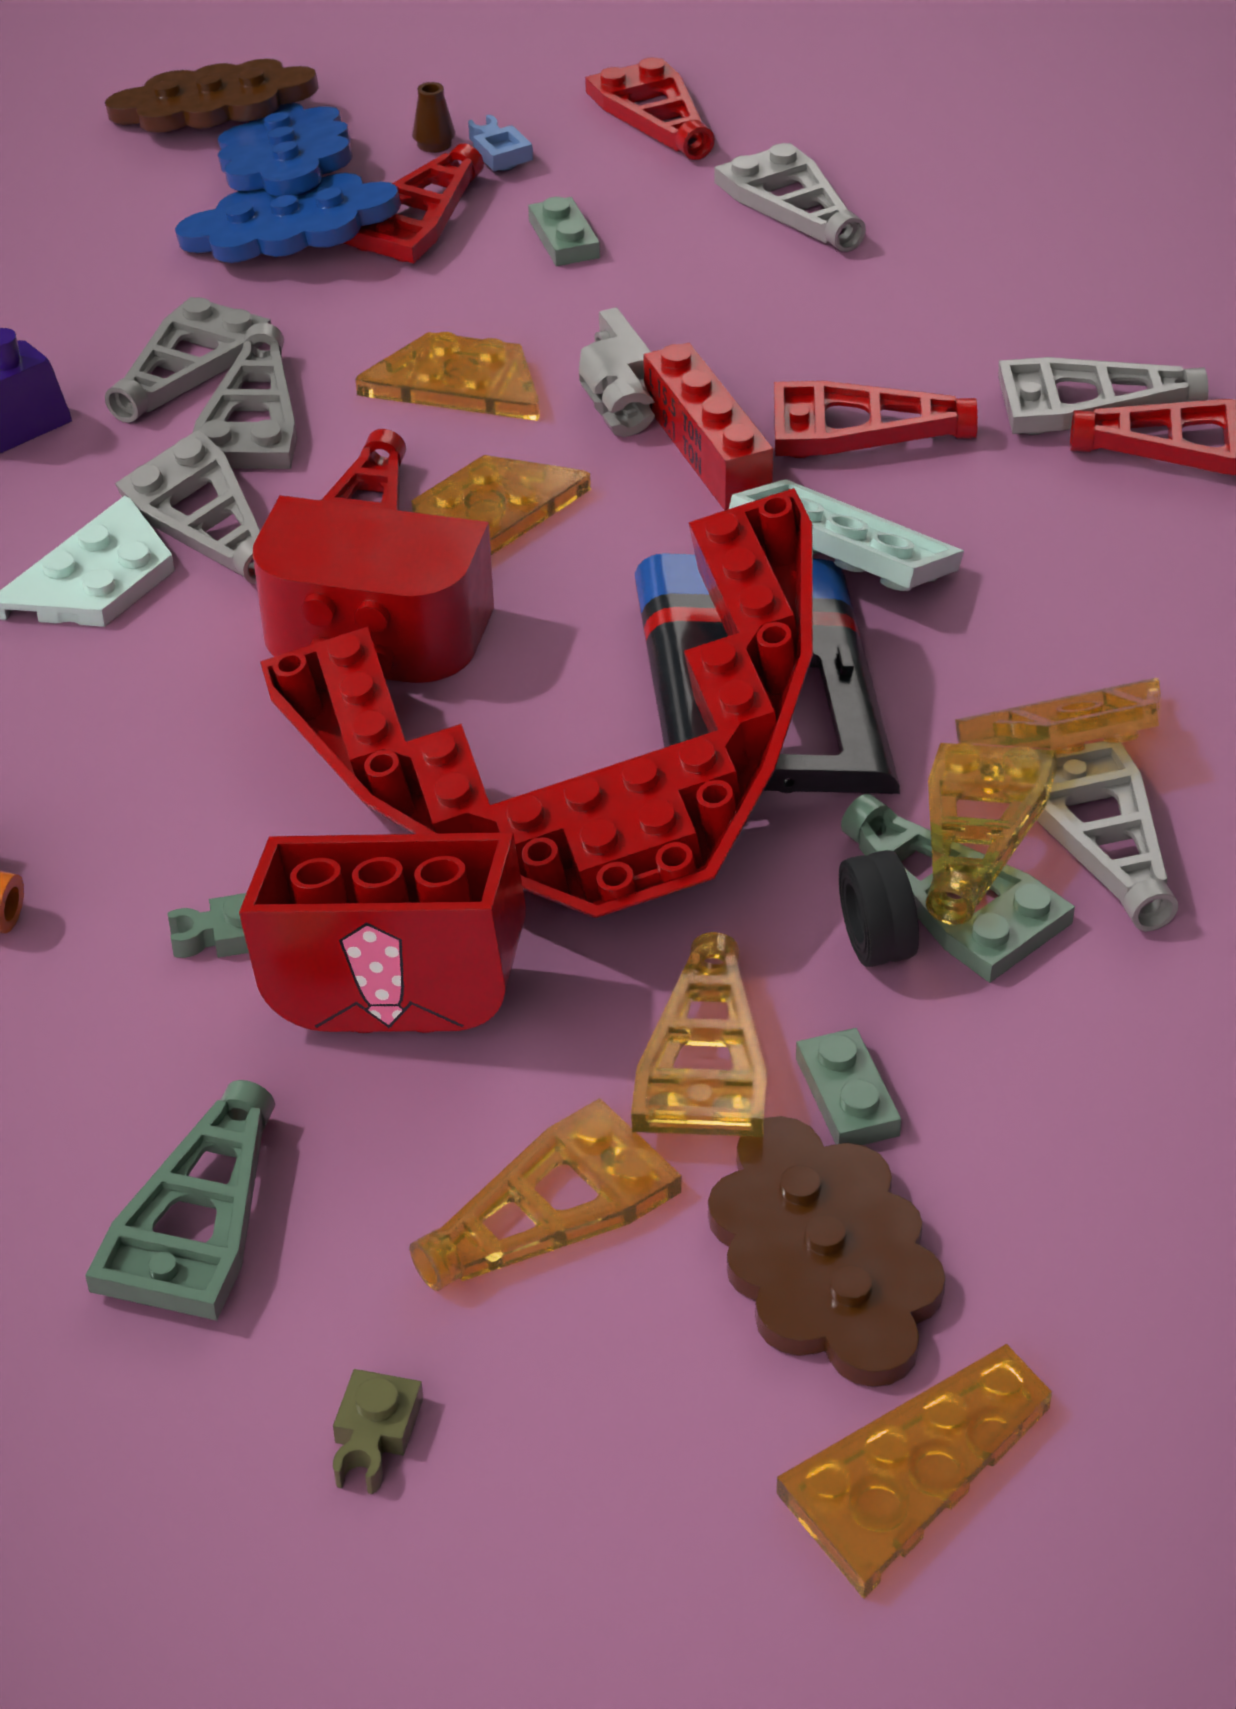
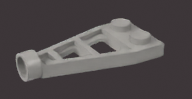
[714,143,866,252]
[105,296,271,423]
[193,323,297,469]
[998,357,1208,435]
[115,429,260,584]
[1008,738,1178,931]

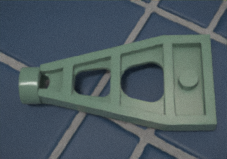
[841,793,1075,983]
[85,1080,275,1321]

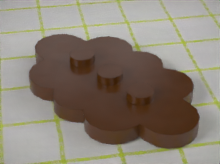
[105,59,319,133]
[708,1116,946,1387]

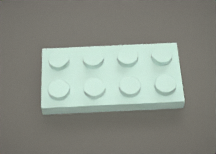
[729,479,964,591]

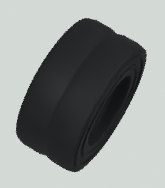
[839,850,919,967]

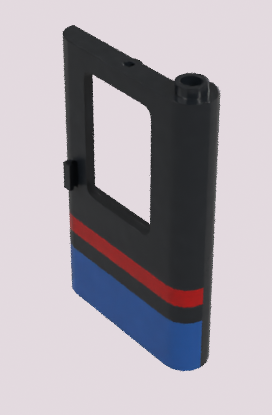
[634,553,900,794]

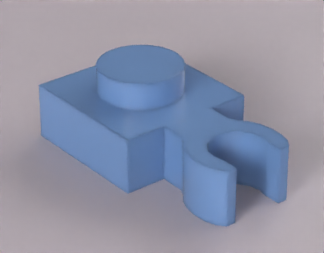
[468,115,533,171]

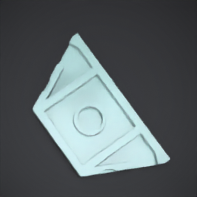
[0,496,175,627]

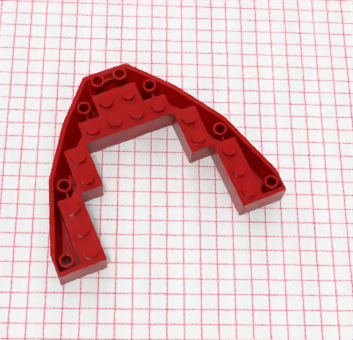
[260,488,813,918]

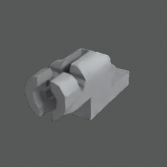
[579,307,655,437]

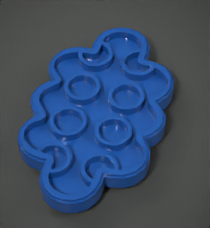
[218,102,353,197]
[175,173,401,263]

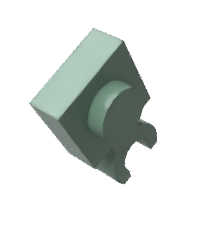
[167,893,249,958]

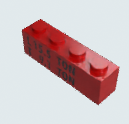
[644,342,773,511]

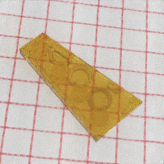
[776,1344,1052,1599]

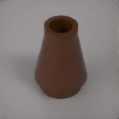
[412,82,456,153]

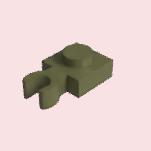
[333,1369,424,1494]

